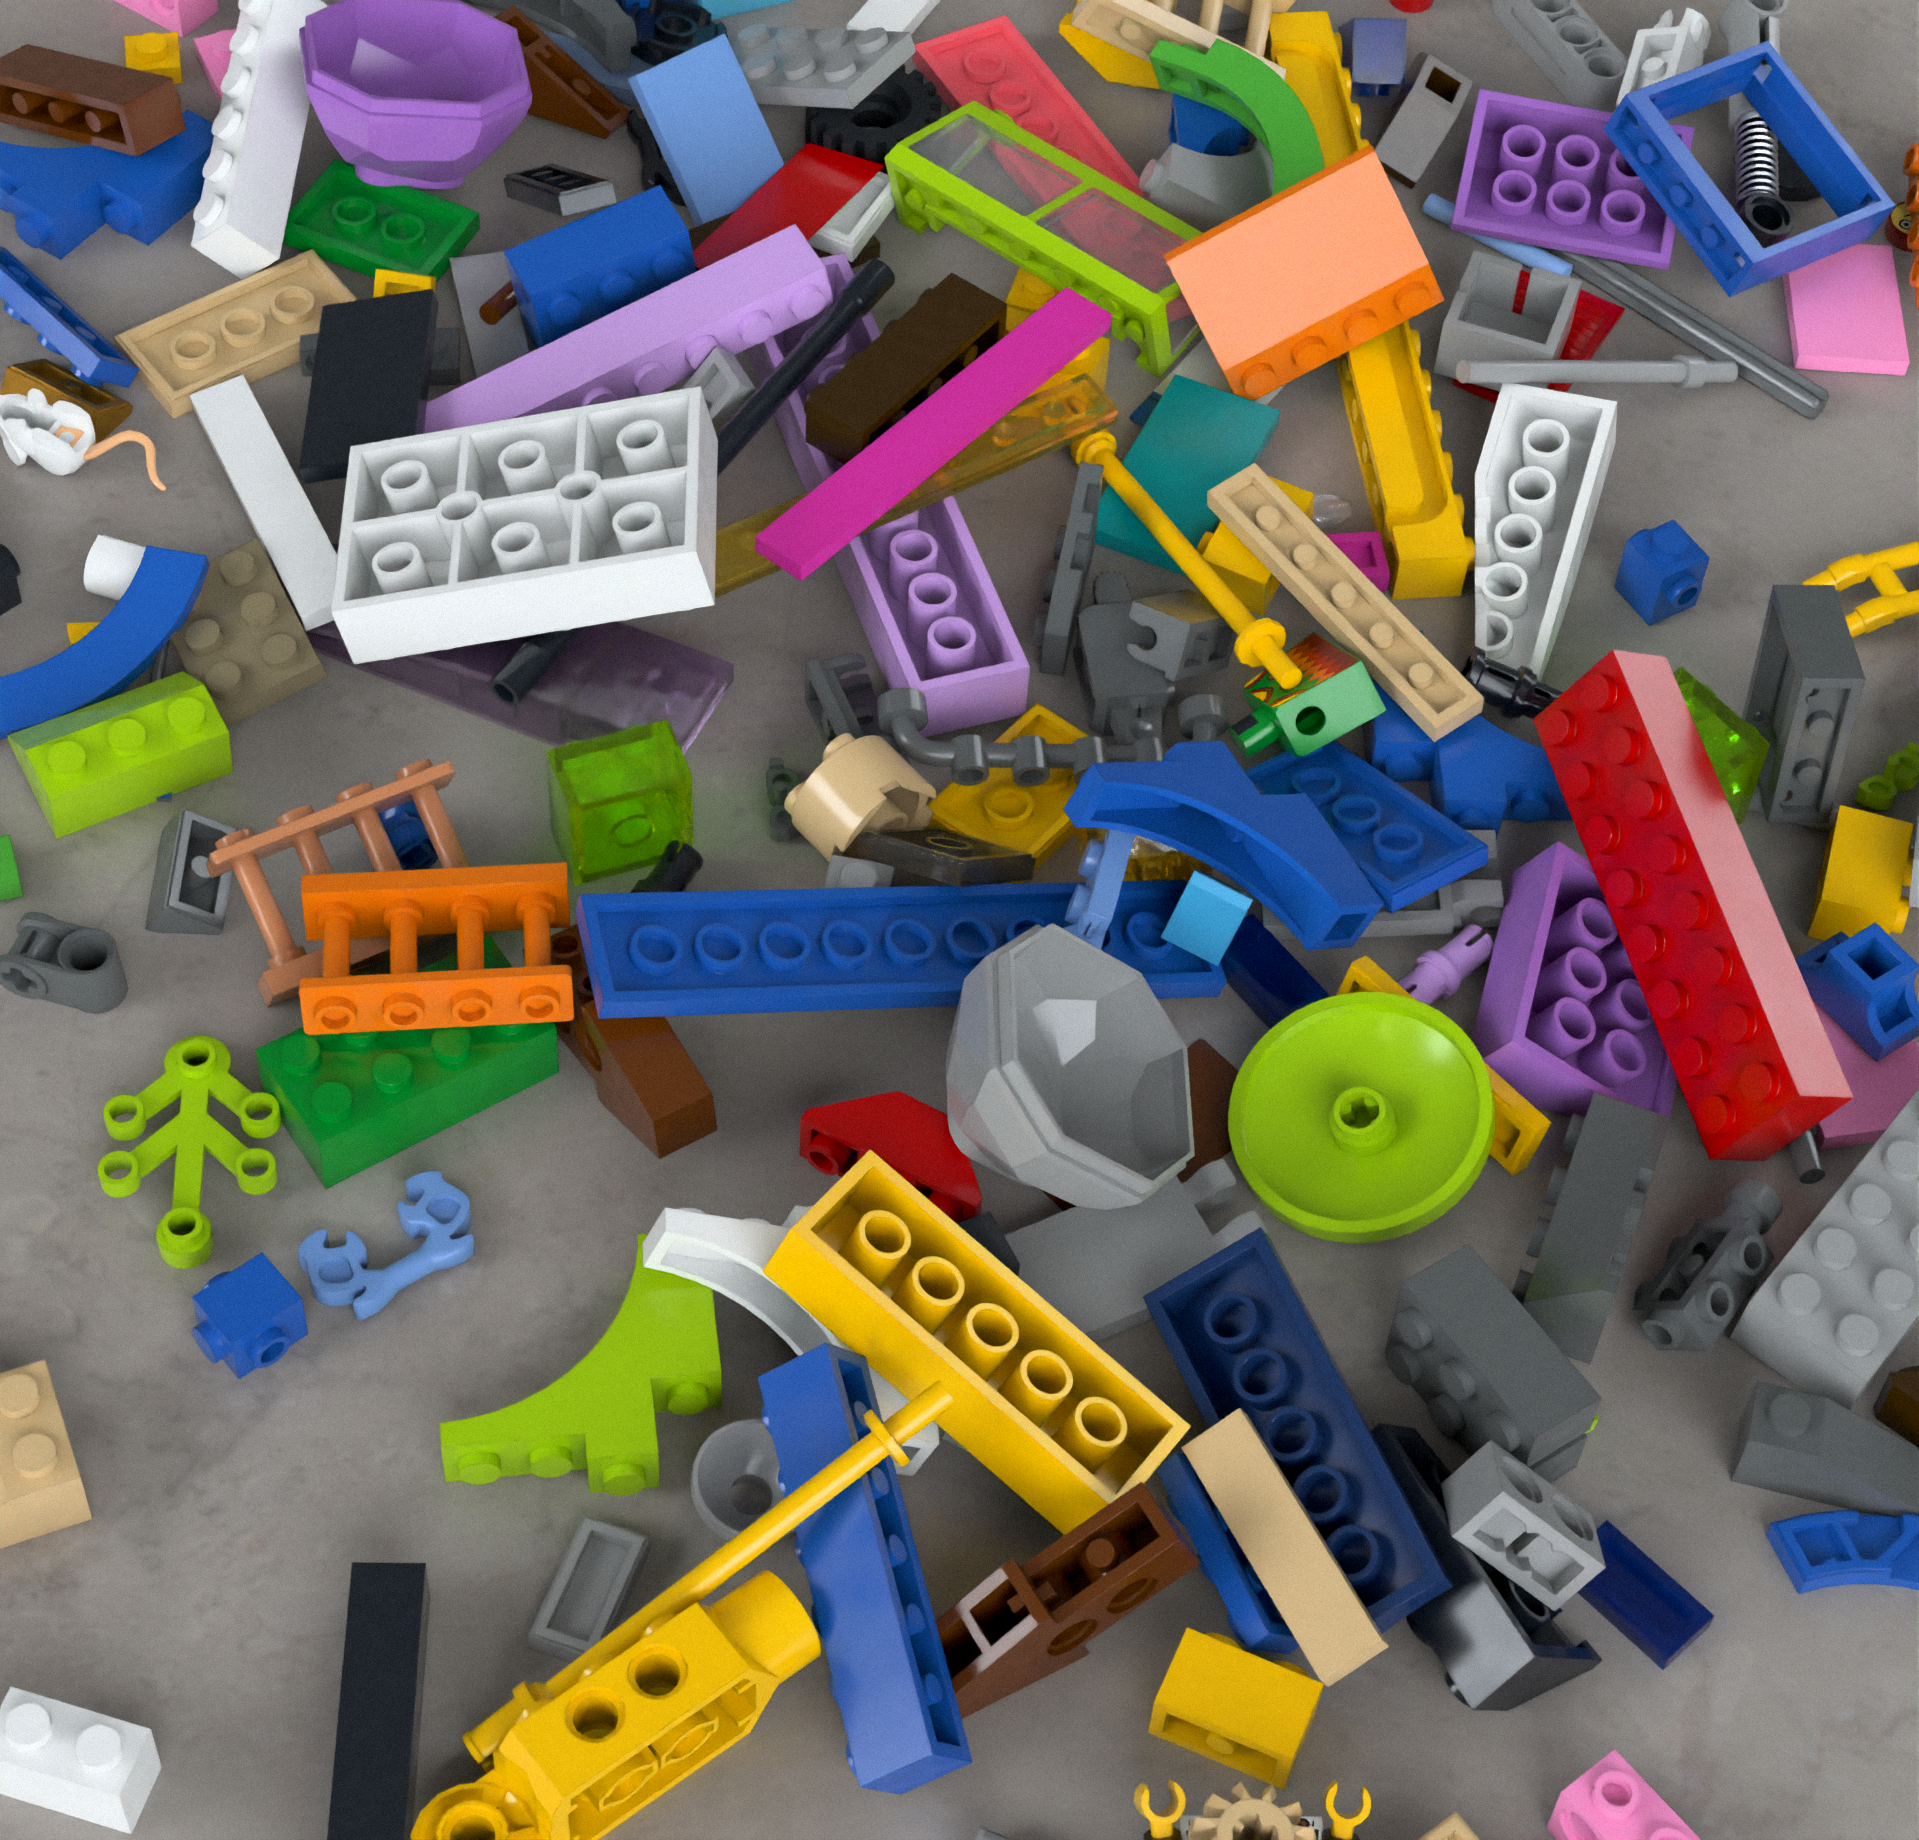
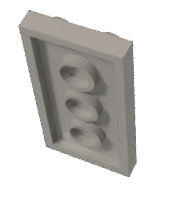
[731,23,916,109]

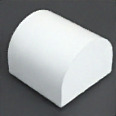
[84,535,146,601]

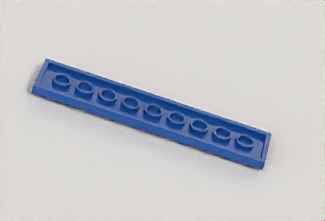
[575,880,1227,1019]

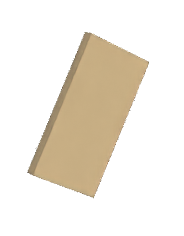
[114,249,358,419]

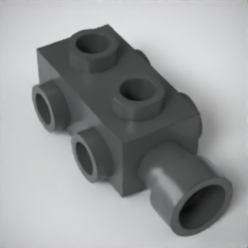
[1632,1177,1783,1351]

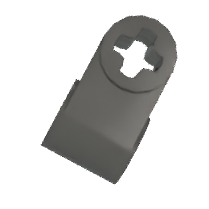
[0,912,128,1014]

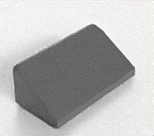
[145,807,239,935]

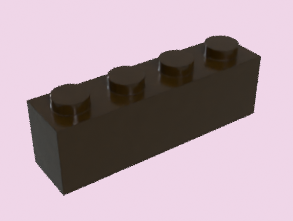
[804,272,1007,465]

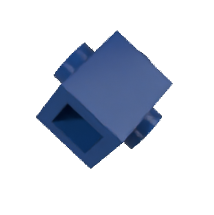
[1614,519,1710,626]
[192,1252,308,1379]

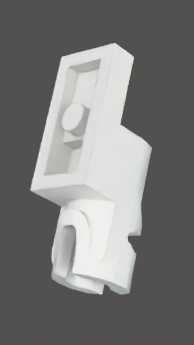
[1616,8,1711,107]

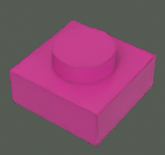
[1325,531,1390,591]

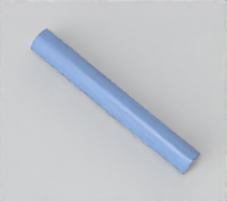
[1422,193,1573,277]

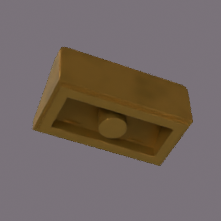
[0,358,133,444]

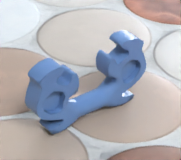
[298,1171,475,1320]

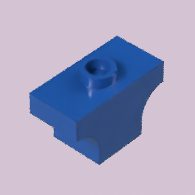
[1795,922,1919,1062]

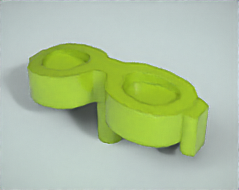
[1855,741,1919,810]

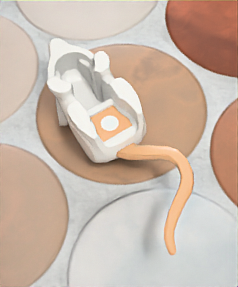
[0,388,166,491]

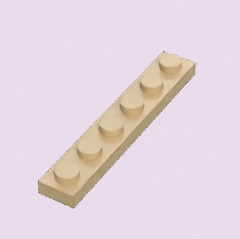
[1207,463,1484,742]

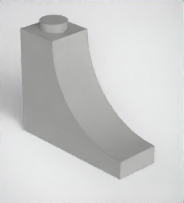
[1138,138,1274,233]

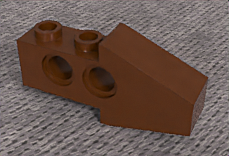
[522,923,718,1159]
[936,1482,1201,1719]

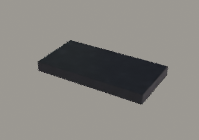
[299,289,439,484]

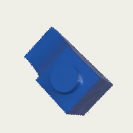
[1168,93,1249,156]

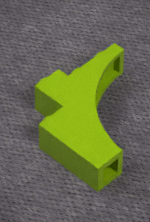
[440,1234,722,1496]

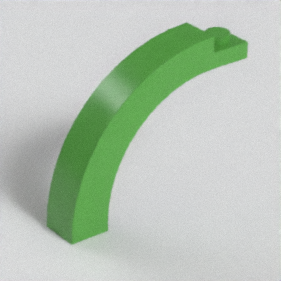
[1149,38,1326,196]

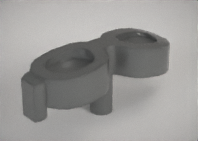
[766,758,801,842]

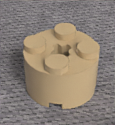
[784,733,936,864]

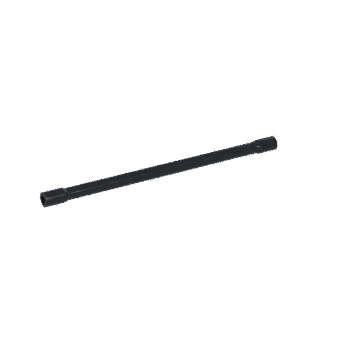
[489,259,895,707]

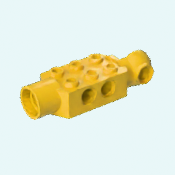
[411,1570,821,1840]

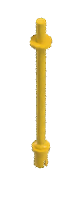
[1051,402,1302,689]
[461,1380,957,1773]

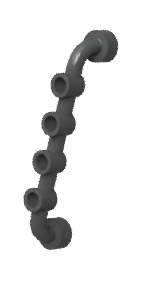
[877,688,1229,787]

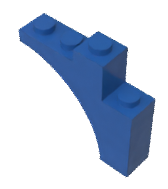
[0,109,214,260]
[1362,630,1573,839]
[1063,741,1384,951]

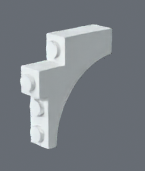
[642,1205,939,1476]

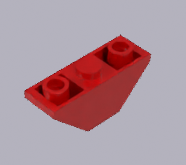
[799,1091,982,1224]

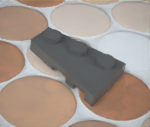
[1032,462,1104,677]

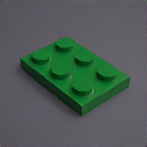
[282,159,480,283]

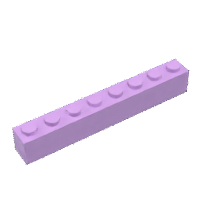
[423,224,834,434]

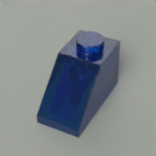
[1338,18,1407,98]

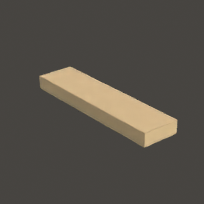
[1181,1408,1389,1687]

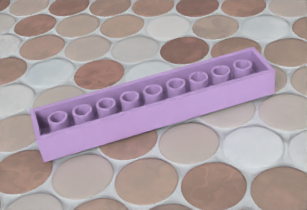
[746,253,1030,737]

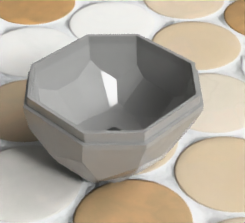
[946,923,1195,1210]

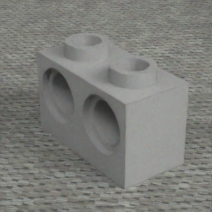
[1441,1440,1606,1611]

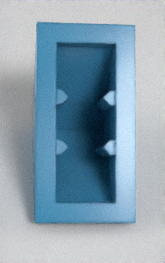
[1160,867,1253,966]

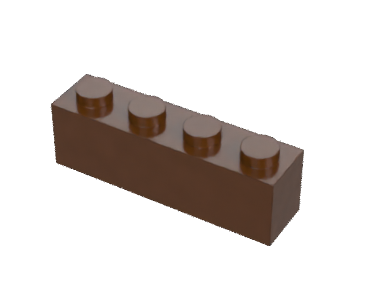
[0,44,186,157]

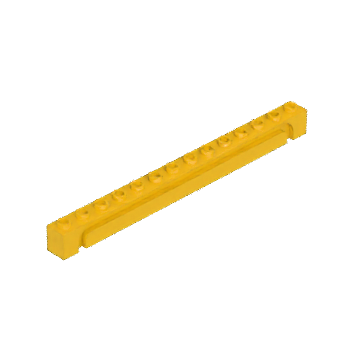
[1264,11,1476,600]

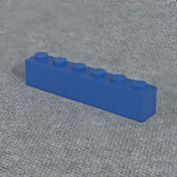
[757,1343,973,1795]

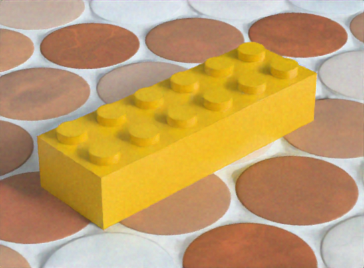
[762,1149,1191,1535]

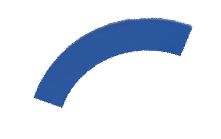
[0,546,209,739]
[1766,1510,1919,1594]

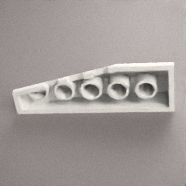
[1475,383,1617,682]

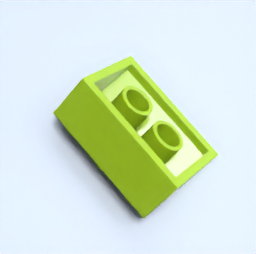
[7,671,233,839]

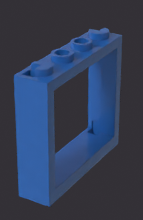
[1603,41,1896,297]

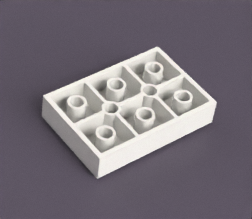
[331,386,718,664]

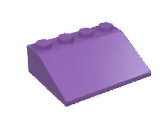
[1450,89,1694,270]
[1471,841,1677,1136]

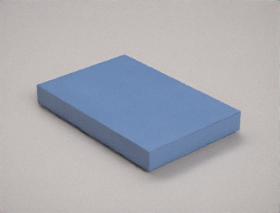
[628,33,785,227]

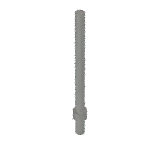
[1456,355,1738,389]

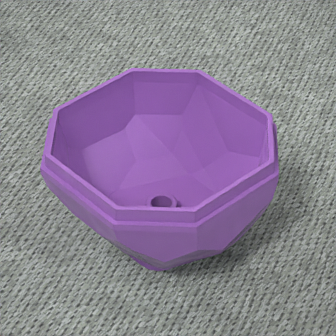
[299,0,532,189]

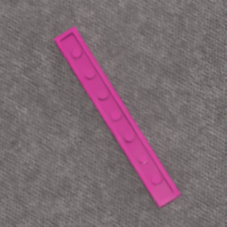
[755,287,1112,581]

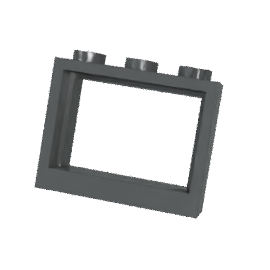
[1740,585,1866,823]

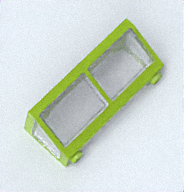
[884,100,1203,379]

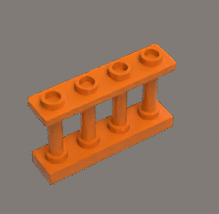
[299,862,574,1035]

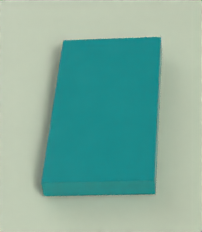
[1095,374,1280,577]

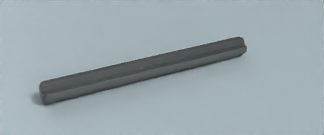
[1549,249,1829,419]

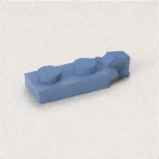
[1063,829,1135,950]

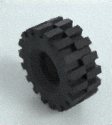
[805,64,942,174]

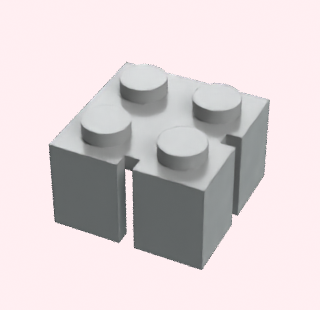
[1433,250,1582,392]

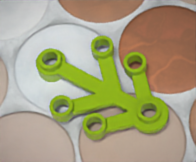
[97,1035,282,1269]

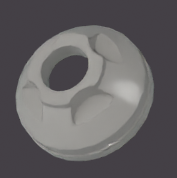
[691,1419,796,1546]

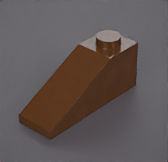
[494,5,630,139]

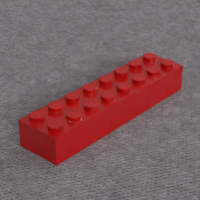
[1533,649,1854,1161]

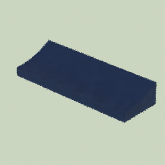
[1143,1227,1453,1634]

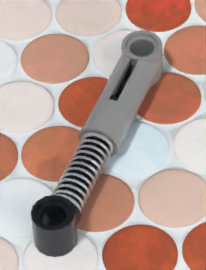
[1718,0,1795,248]

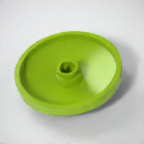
[1228,992,1496,1243]

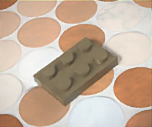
[170,538,328,727]

